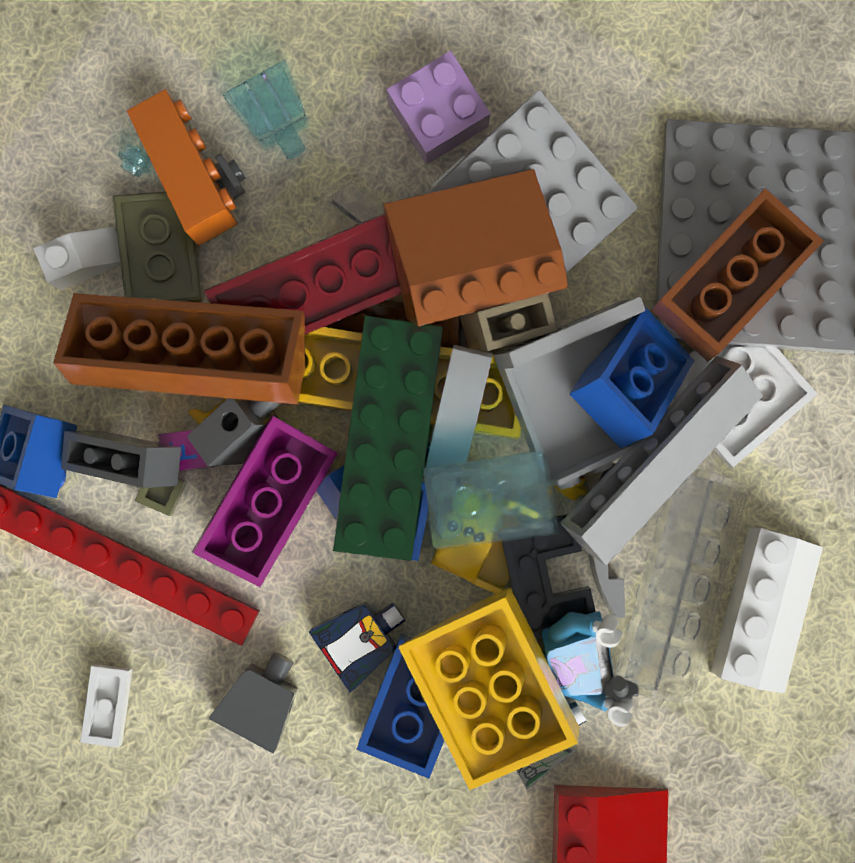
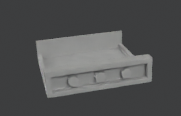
[493,296,646,489]

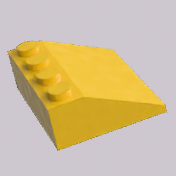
[398,587,580,790]

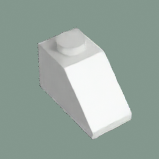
[33,227,121,290]

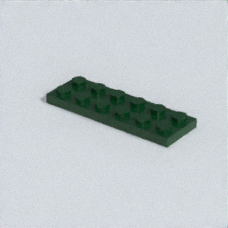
[333,316,443,561]

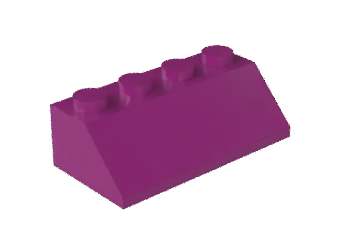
[192,415,338,587]

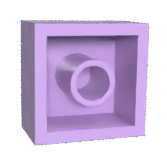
[386,51,491,165]

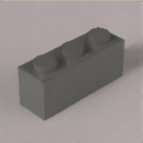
[61,431,181,488]

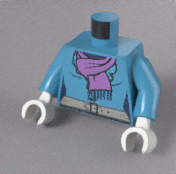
[541,611,633,727]

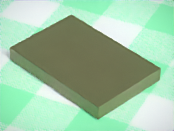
[113,191,202,302]

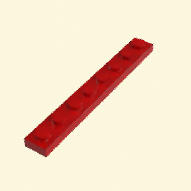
[0,484,260,646]

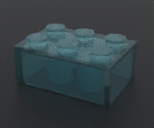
[423,451,558,549]

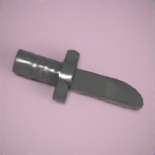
[604,675,639,702]

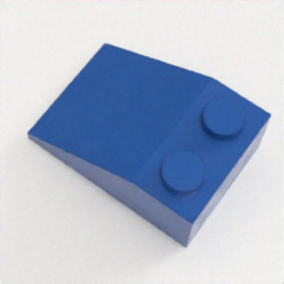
[570,307,695,448]

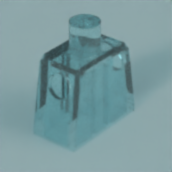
[223,59,309,159]

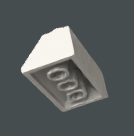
[711,527,823,693]

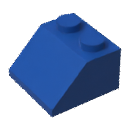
[0,404,78,498]

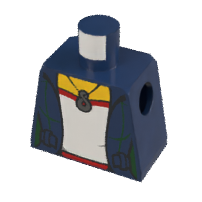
[309,602,406,692]

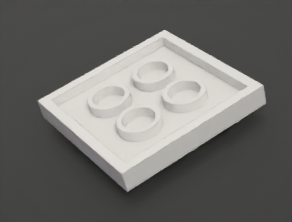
[672,345,818,468]

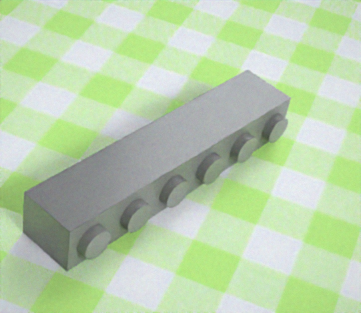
[561,356,763,565]

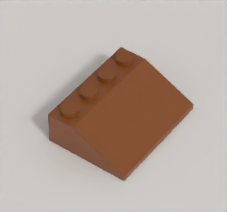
[382,169,568,326]

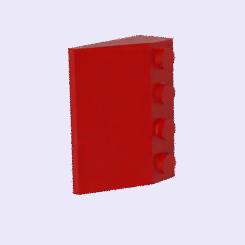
[552,785,668,863]

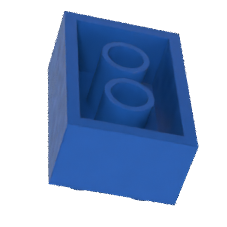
[356,634,444,779]

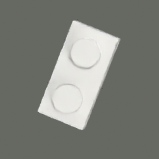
[80,664,133,747]

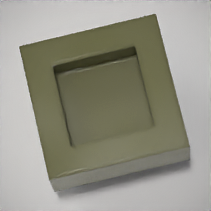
[135,478,188,516]

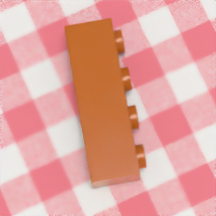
[127,89,238,246]

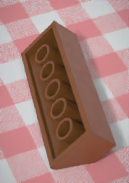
[53,293,305,405]

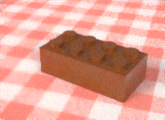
[651,188,824,362]

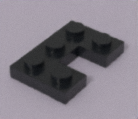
[499,513,596,639]

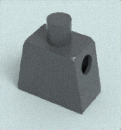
[187,398,280,466]
[209,652,298,754]

